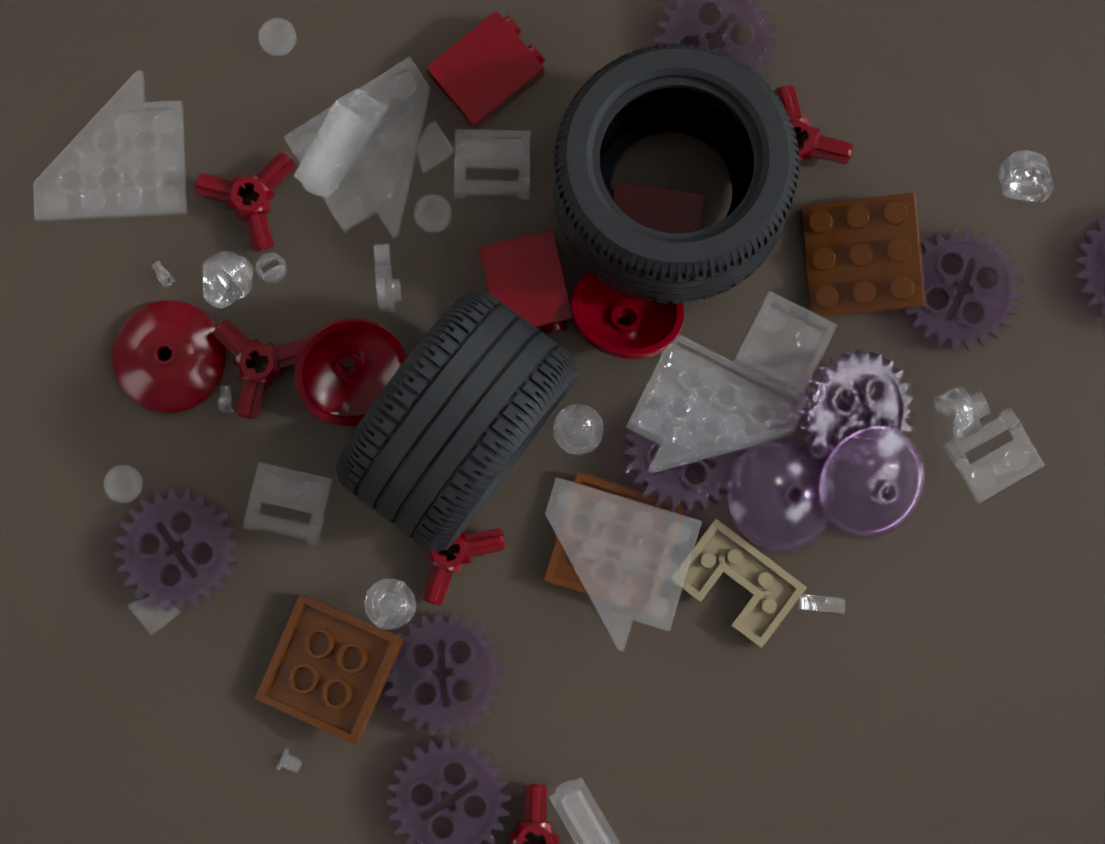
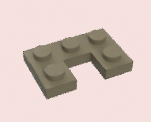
[670,519,807,648]

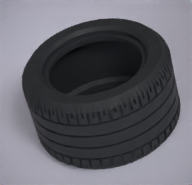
[553,43,799,304]
[336,291,579,551]

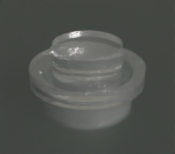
[259,18,296,56]
[414,194,452,233]
[104,465,143,503]

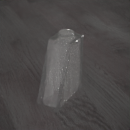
[293,87,390,197]
[549,777,622,844]

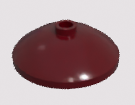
[571,271,684,359]
[113,300,226,413]
[294,318,407,426]

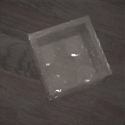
[732,291,838,397]

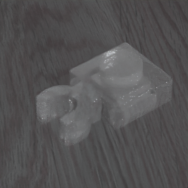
[373,244,402,312]

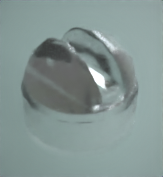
[256,252,287,283]

